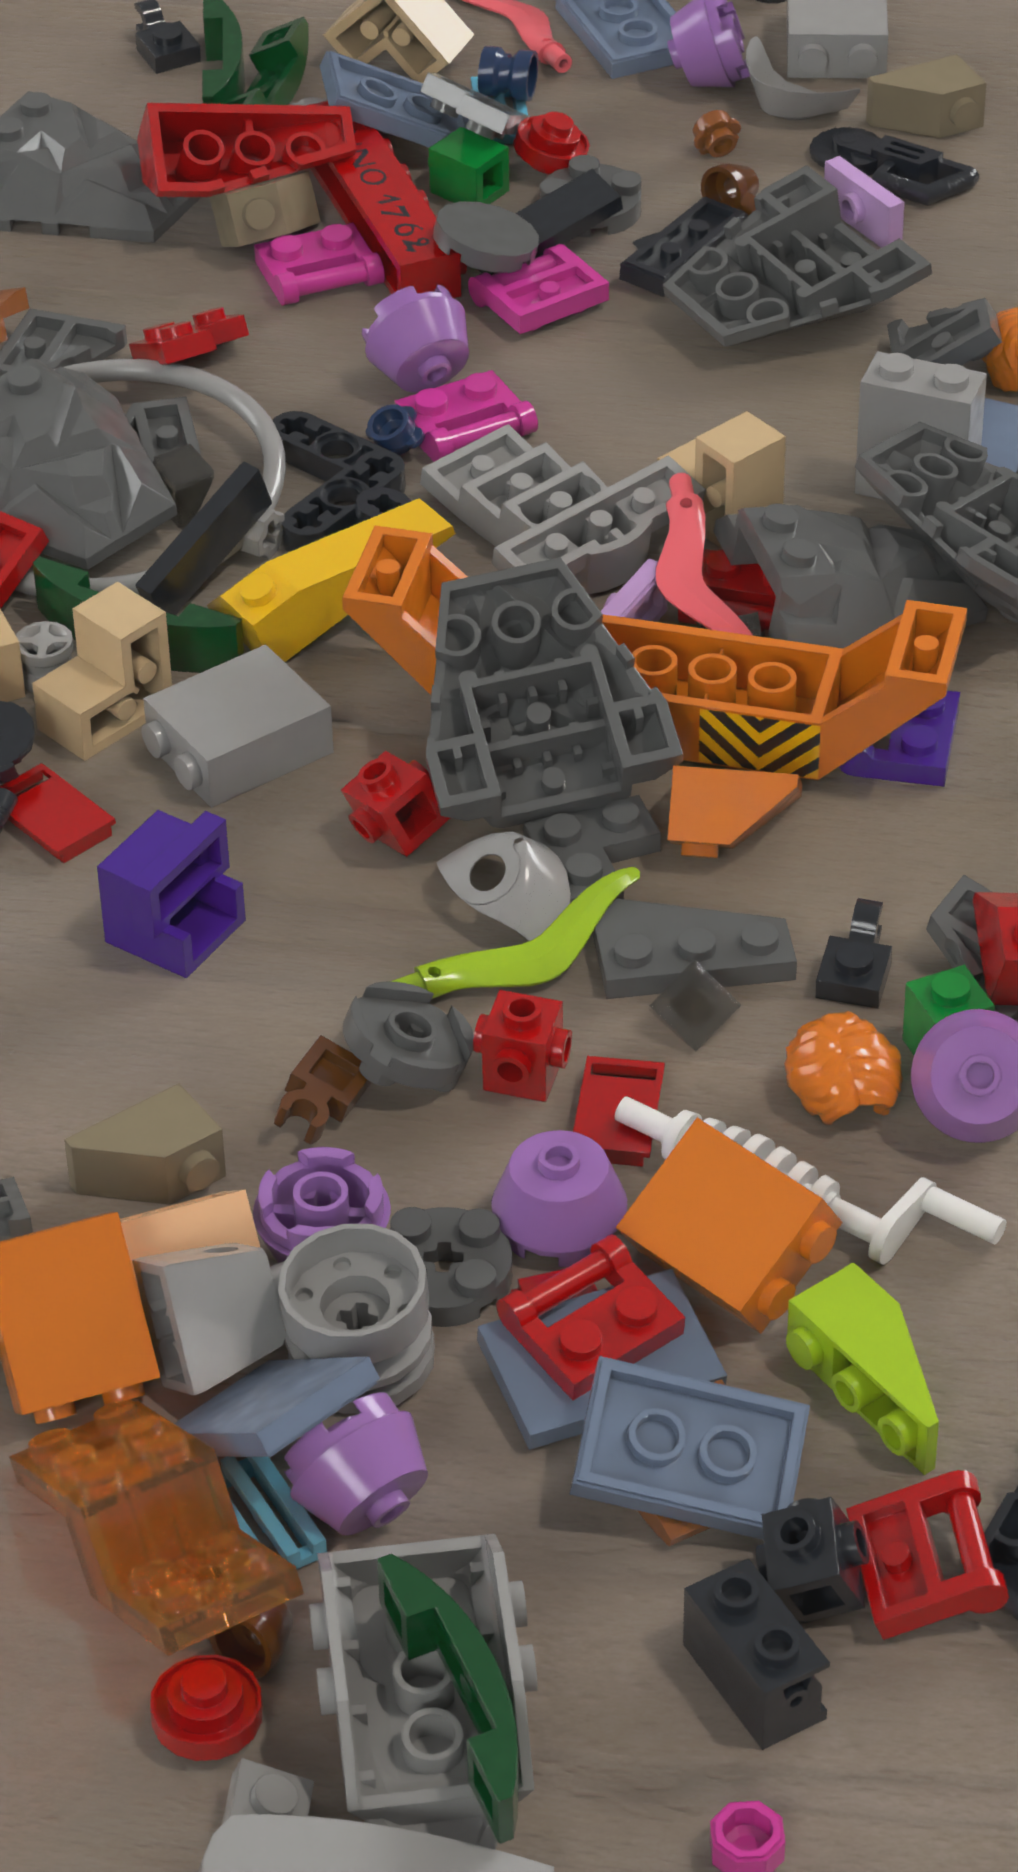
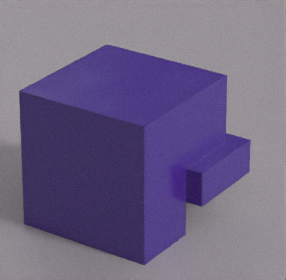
[97,810,246,978]

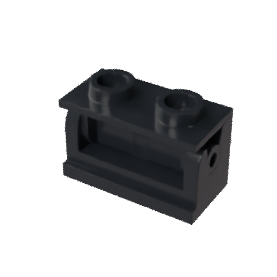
[683,1558,830,1750]

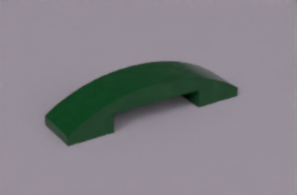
[202,0,245,104]
[218,16,309,105]
[33,557,244,673]
[377,1554,519,1844]

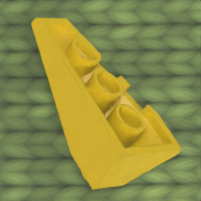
[207,498,456,662]

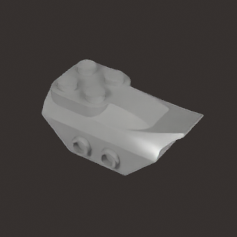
[309,1534,538,1849]

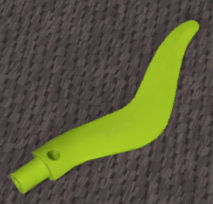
[392,867,640,999]

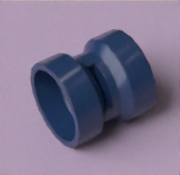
[478,45,538,102]

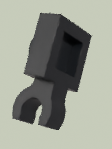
[134,0,201,74]
[815,898,892,1009]

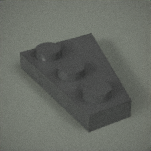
[592,898,797,999]

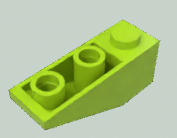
[786,1262,939,1475]

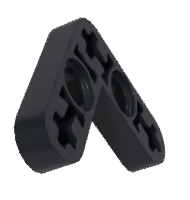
[272,411,406,552]

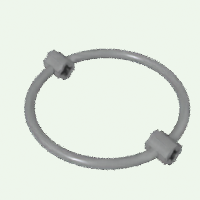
[14,359,286,596]

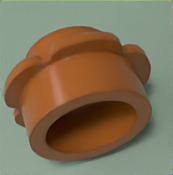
[693,110,741,157]

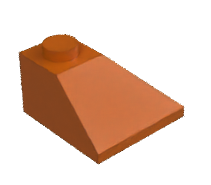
[667,765,802,859]

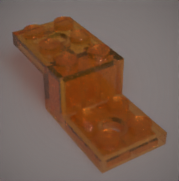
[9,1400,304,1656]

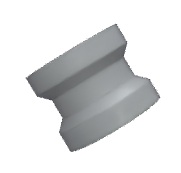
[16,621,74,693]

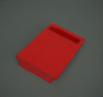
[0,763,116,863]
[573,1056,665,1167]

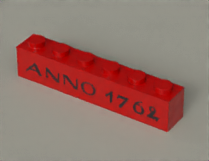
[310,101,467,298]

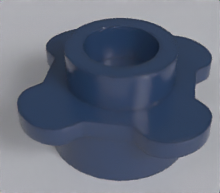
[365,404,425,455]

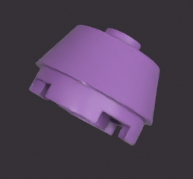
[667,0,750,87]
[362,285,469,392]
[911,1009,1018,1143]
[491,1130,627,1267]
[253,1147,391,1263]
[284,1392,428,1535]

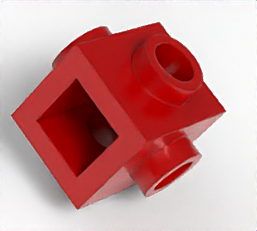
[341,751,451,857]
[473,990,572,1102]

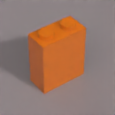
[615,1117,843,1334]
[0,1212,161,1424]

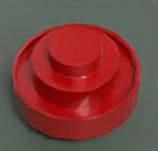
[513,111,590,174]
[150,1655,262,1761]

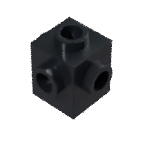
[756,1496,869,1624]

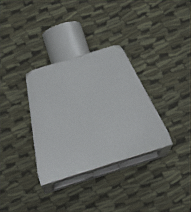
[132,1243,286,1396]

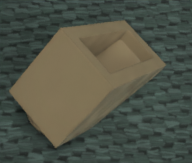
[866,54,986,138]
[210,171,321,247]
[64,1083,226,1205]

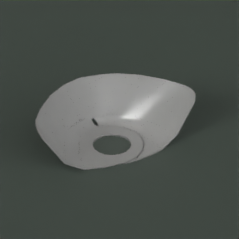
[745,36,860,120]
[436,831,571,941]

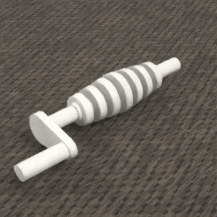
[615,1096,1007,1265]

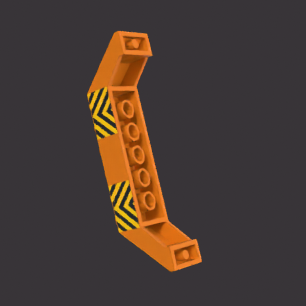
[342,525,967,780]

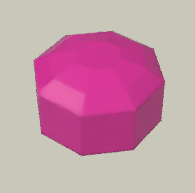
[710,1801,785,1872]

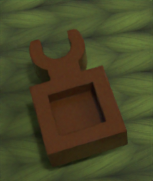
[274,1035,371,1145]

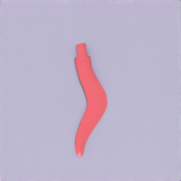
[462,0,572,73]
[656,473,753,636]

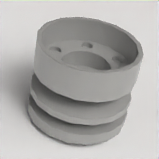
[278,1224,435,1413]

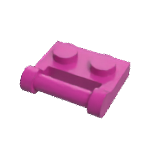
[254,223,384,306]
[468,244,609,334]
[395,370,538,462]

